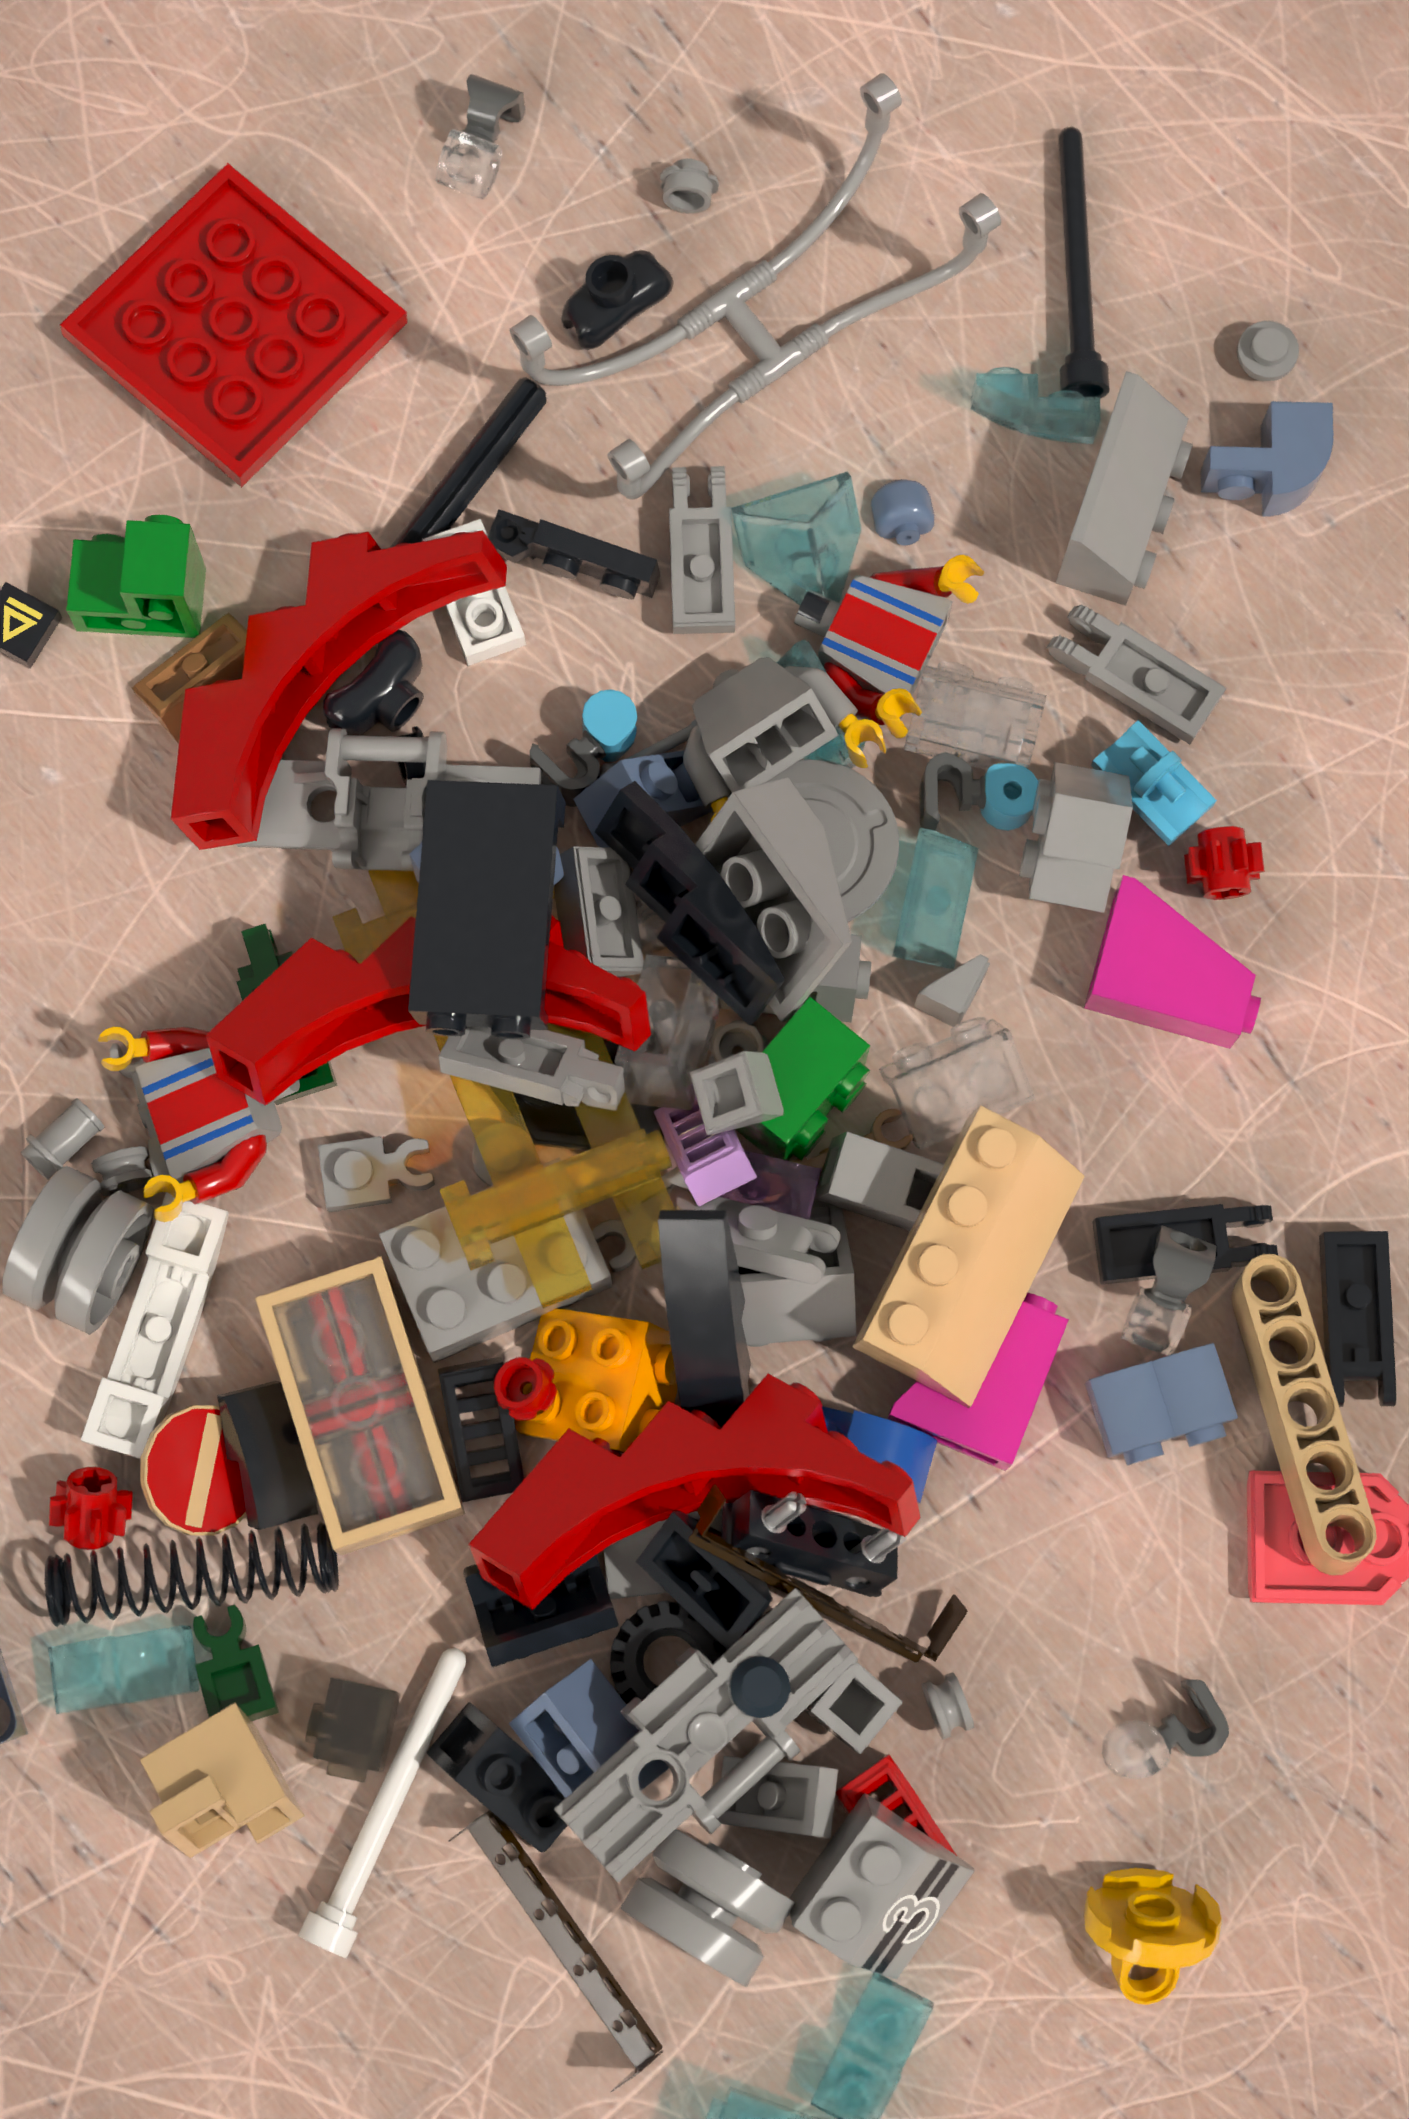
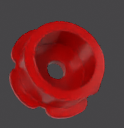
[494,1357,557,1421]

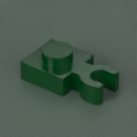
[193,1605,279,1721]

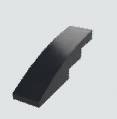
[594,781,785,1026]
[658,1210,751,1428]

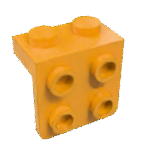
[514,1308,678,1455]

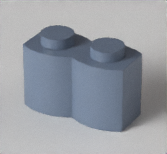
[1085,1343,1238,1466]

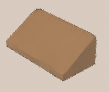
[132,612,247,743]

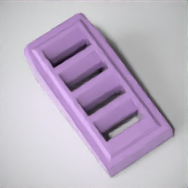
[654,1091,757,1207]

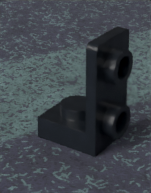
[426,1702,568,1852]

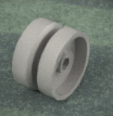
[2,1166,153,1335]
[620,1829,795,1987]

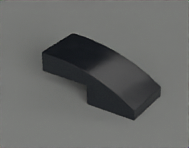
[217,1381,318,1530]

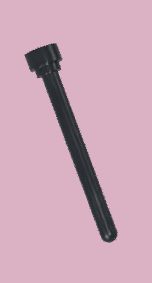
[1058,127,1110,402]

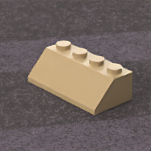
[852,1105,1085,1408]

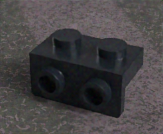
[463,1555,619,1667]

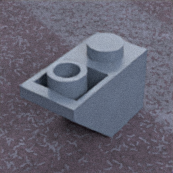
[573,750,713,848]

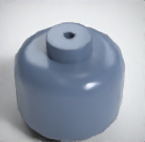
[871,479,935,546]

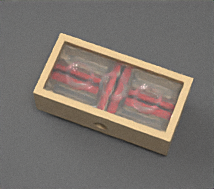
[255,1257,465,1556]

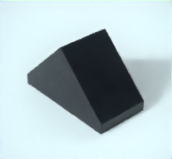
[636,1510,773,1650]

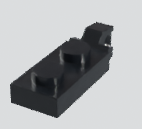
[488,509,661,600]

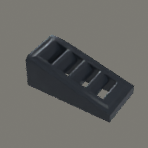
[438,1357,524,1502]

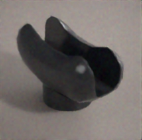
[561,250,674,350]
[323,630,424,735]

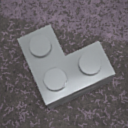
[1019,762,1133,913]

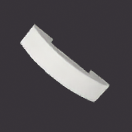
[81,1193,229,1460]

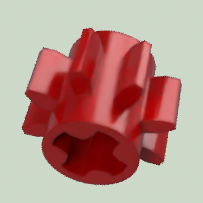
[1184,826,1265,900]
[49,1467,133,1550]

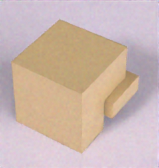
[139,1703,305,1858]

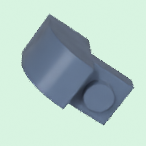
[1201,401,1333,517]

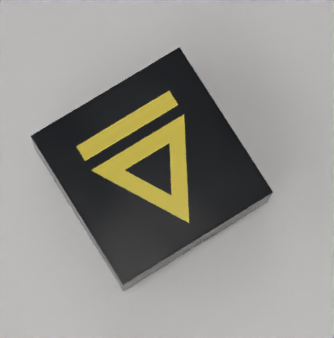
[0,582,63,669]

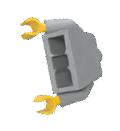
[683,657,886,823]

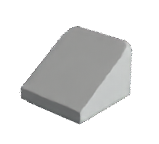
[914,954,990,1028]
[690,1051,784,1135]

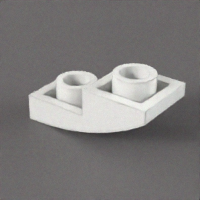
[422,519,526,666]

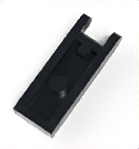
[1319,1231,1397,1407]

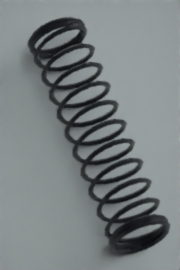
[44,1521,339,1627]

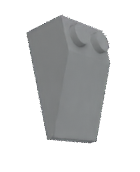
[695,777,852,1022]

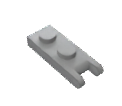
[652,1186,841,1284]

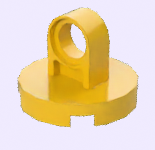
[1084,1868,1222,2005]

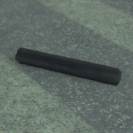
[390,377,547,548]

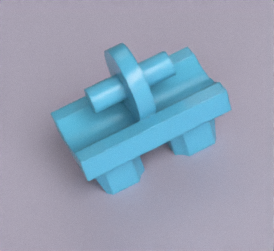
[1091,720,1217,846]

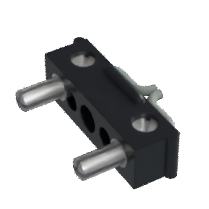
[722,1489,907,1597]

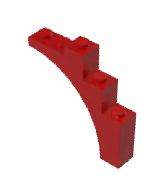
[171,530,507,850]
[206,915,651,1106]
[468,1373,921,1610]

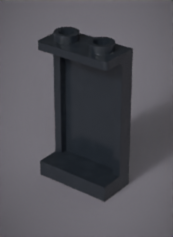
[408,780,566,1039]

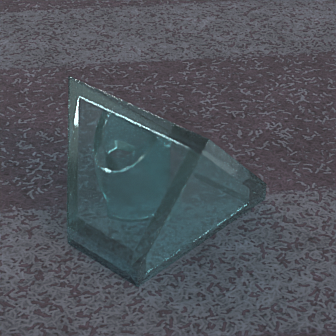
[731,471,862,605]

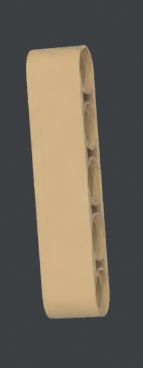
[1231,1254,1377,1576]

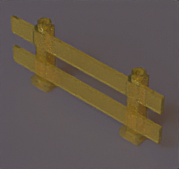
[332,870,675,1308]

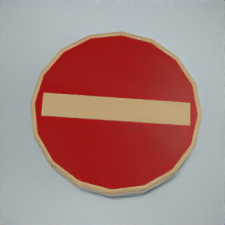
[140,1405,246,1536]

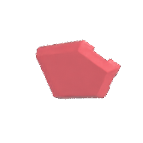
[1247,1470,1409,1606]

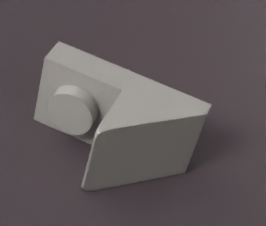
[718,1756,838,1838]

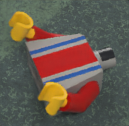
[794,555,984,738]
[98,1027,300,1222]

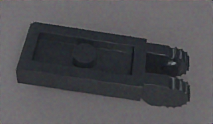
[1092,1204,1278,1285]

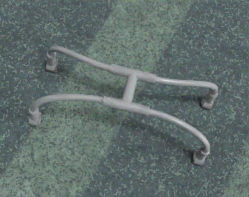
[509,73,1001,500]

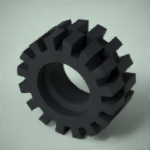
[610,1601,727,1704]

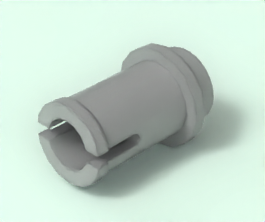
[21,1098,105,1180]

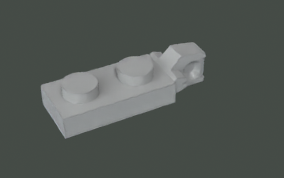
[439,1027,625,1111]

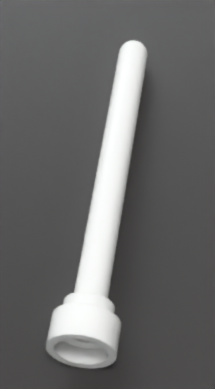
[298,1648,466,1958]

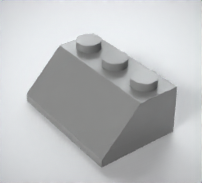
[1056,371,1193,606]

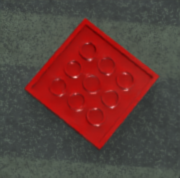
[59,163,407,488]

